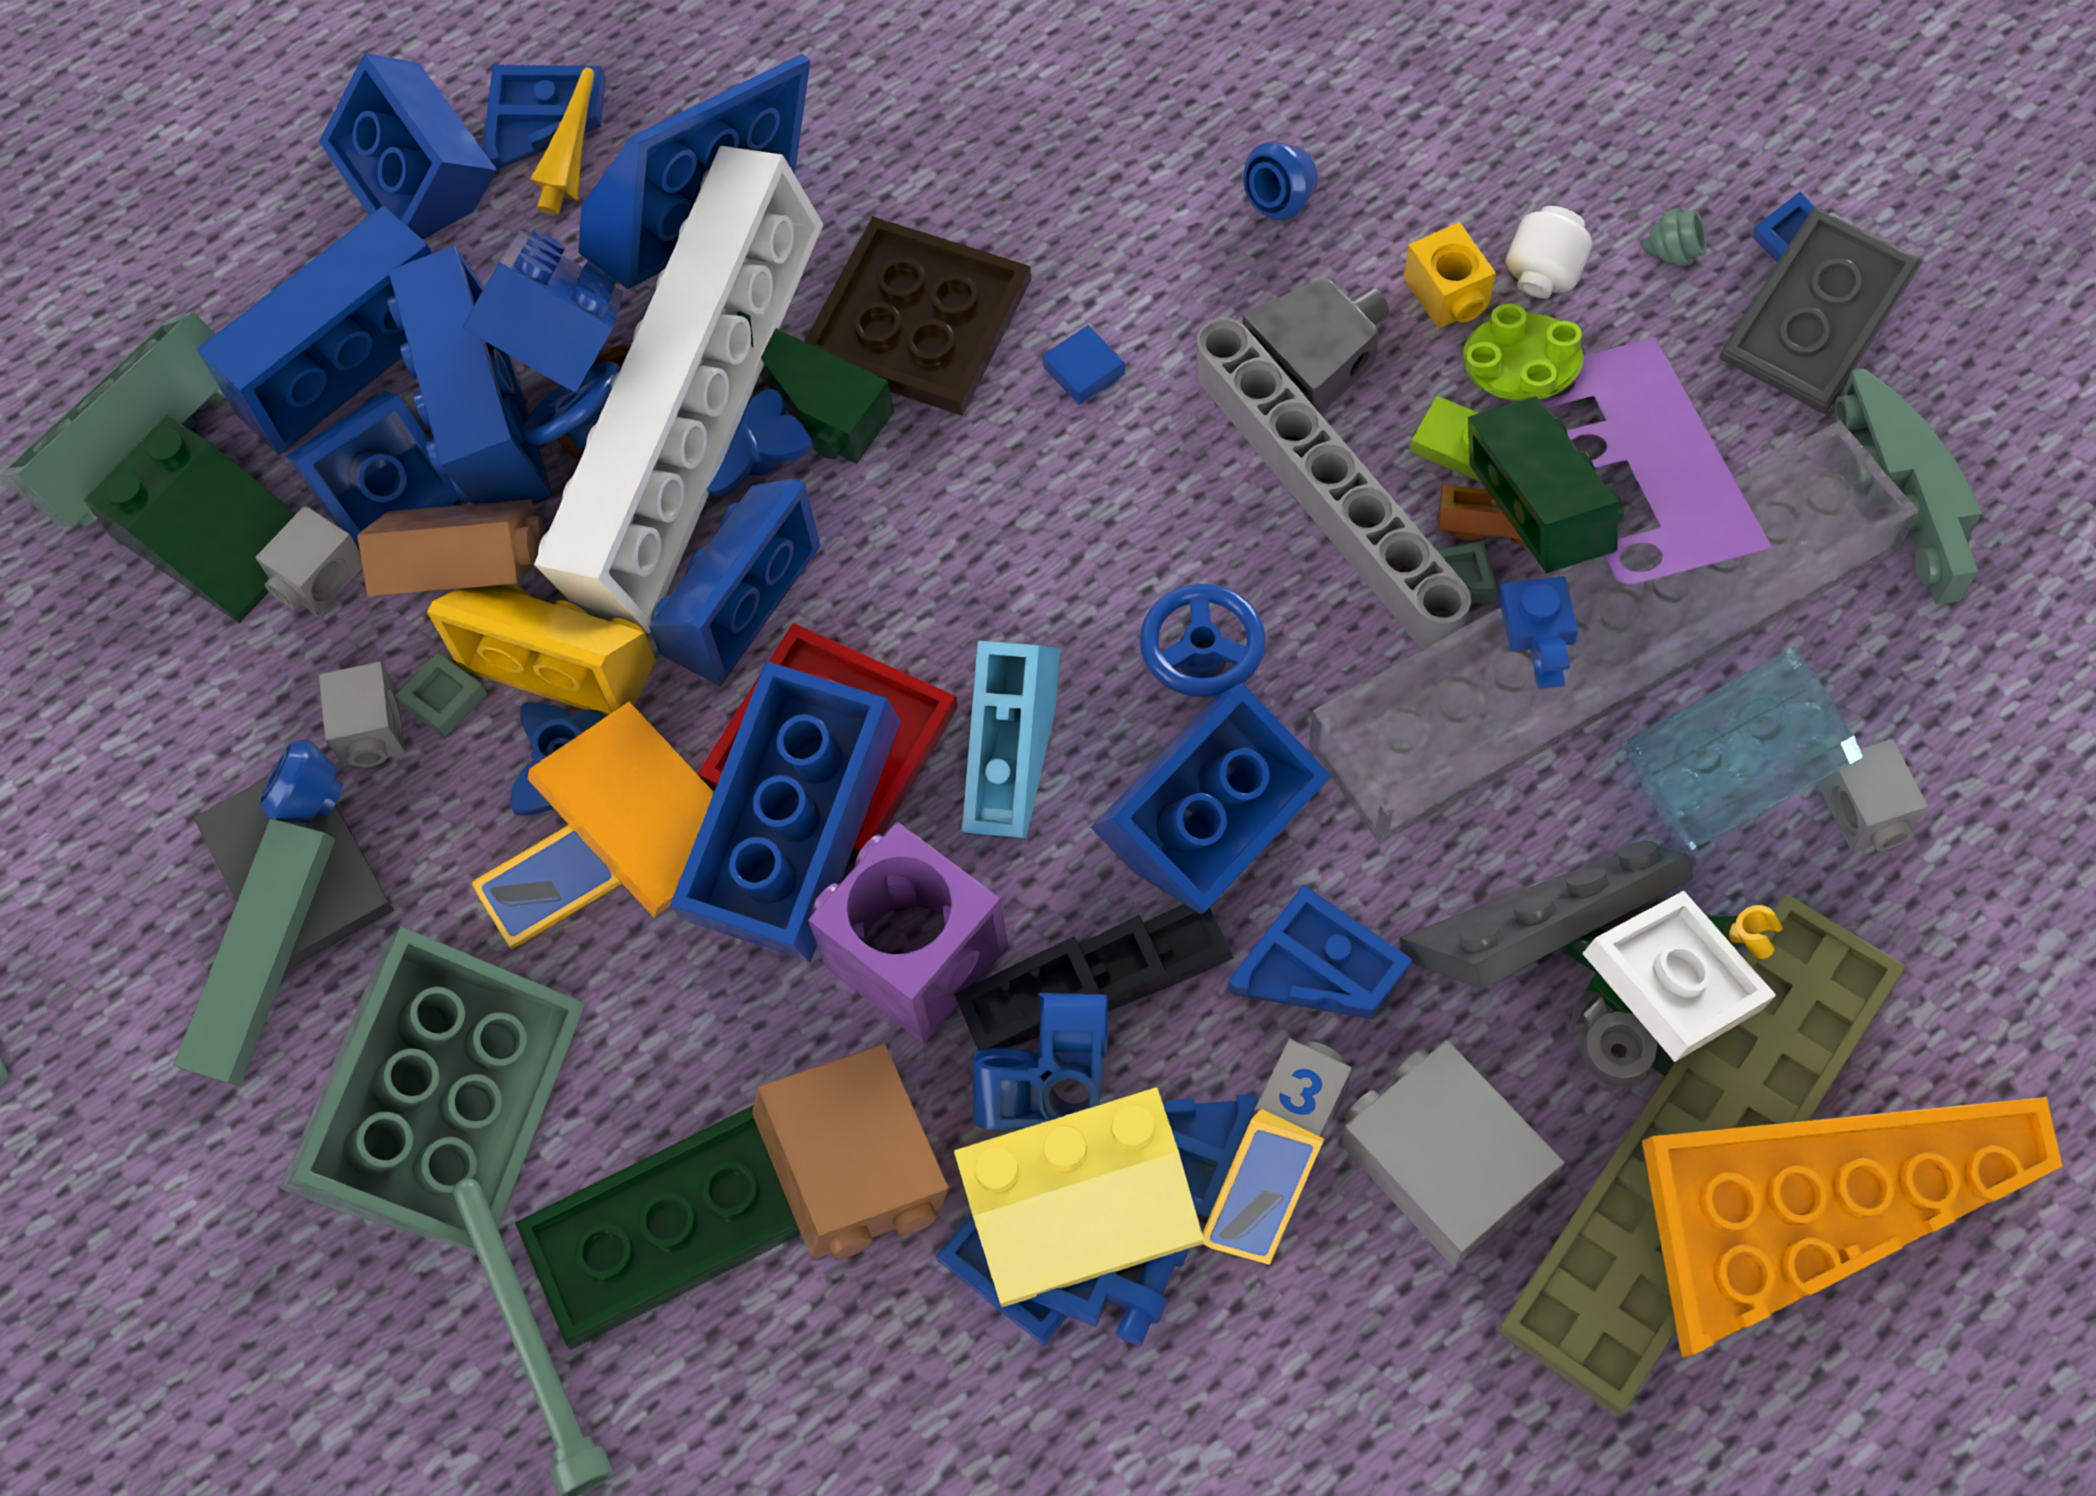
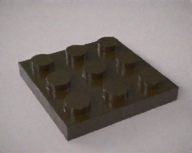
[805,216,1031,416]

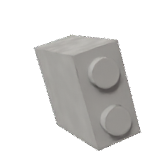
[1341,1040,1564,1269]

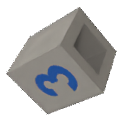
[1254,1038,1352,1138]

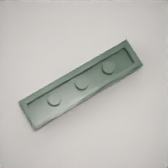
[173,818,336,1087]

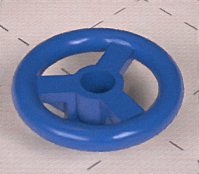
[521,361,621,449]
[1140,584,1266,697]

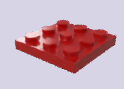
[697,623,958,858]

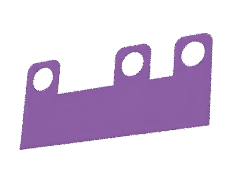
[1539,337,1772,585]

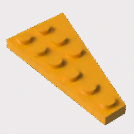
[1642,1097,2063,1358]

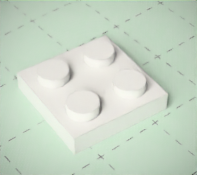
[1582,891,1776,1062]

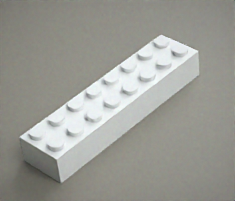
[534,146,823,634]

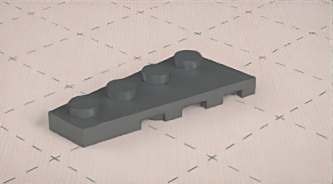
[1399,841,1694,989]

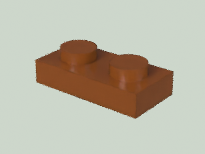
[1438,485,1527,547]

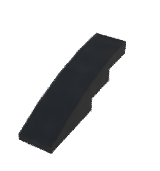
[954,904,1234,1051]

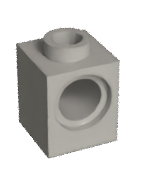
[255,505,362,616]
[319,661,405,767]
[1817,739,1929,852]

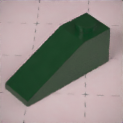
[736,311,894,464]

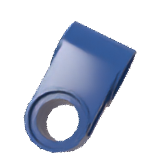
[973,993,1108,1131]

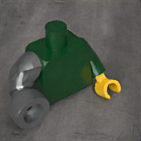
[1563,905,1783,1087]

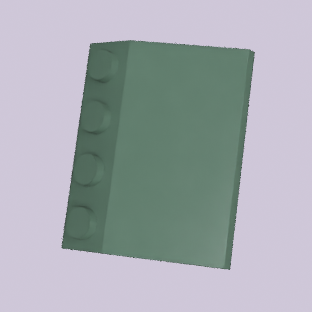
[279,926,586,1252]

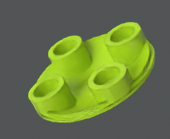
[1463,303,1584,401]

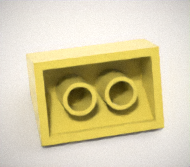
[954,1087,1204,1307]

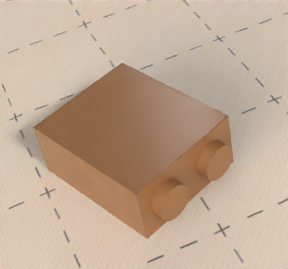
[357,499,546,597]
[752,1044,949,1260]

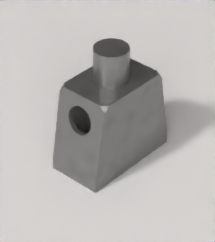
[1242,278,1390,414]

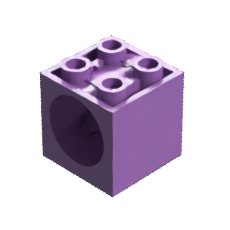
[808,821,1008,1044]

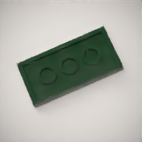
[515,1105,801,1350]

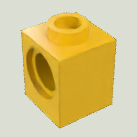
[1404,222,1496,329]

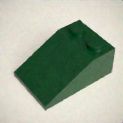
[83,415,296,623]

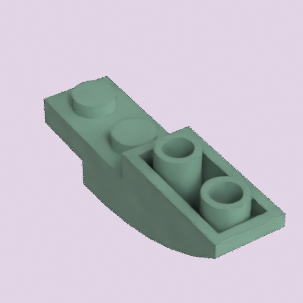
[1834,368,1982,605]

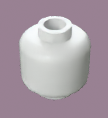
[1505,206,1592,299]

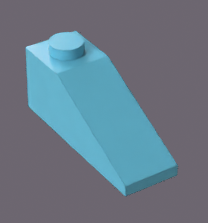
[962,640,1061,838]

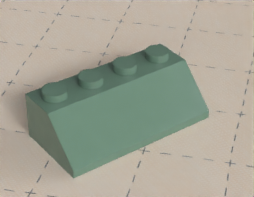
[0,311,225,527]

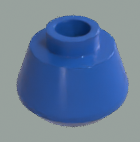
[1243,142,1318,221]
[259,739,343,823]

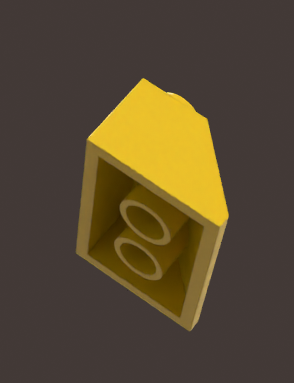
[427,584,656,716]

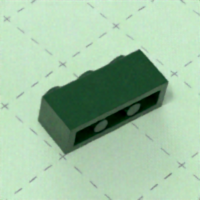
[1468,396,1624,573]

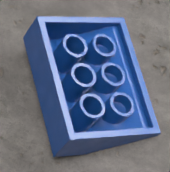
[578,54,811,289]

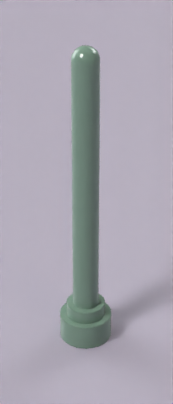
[453,1178,615,1496]

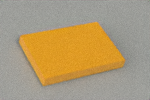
[528,701,714,918]

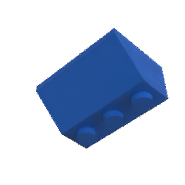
[319,53,497,239]
[649,479,821,687]
[1090,683,1332,914]

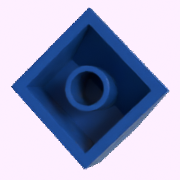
[286,391,459,551]

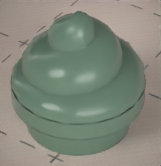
[1642,207,1707,267]

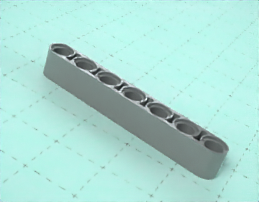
[1196,318,1471,652]

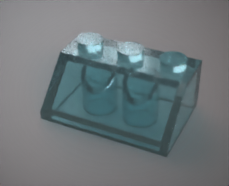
[1621,646,1862,853]

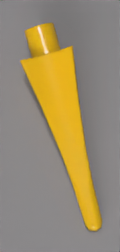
[530,68,595,216]

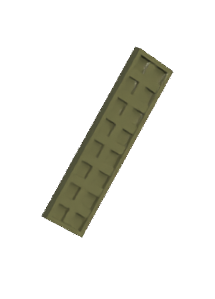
[1497,893,1906,1417]

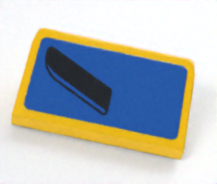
[471,825,622,950]
[1202,1109,1325,1265]

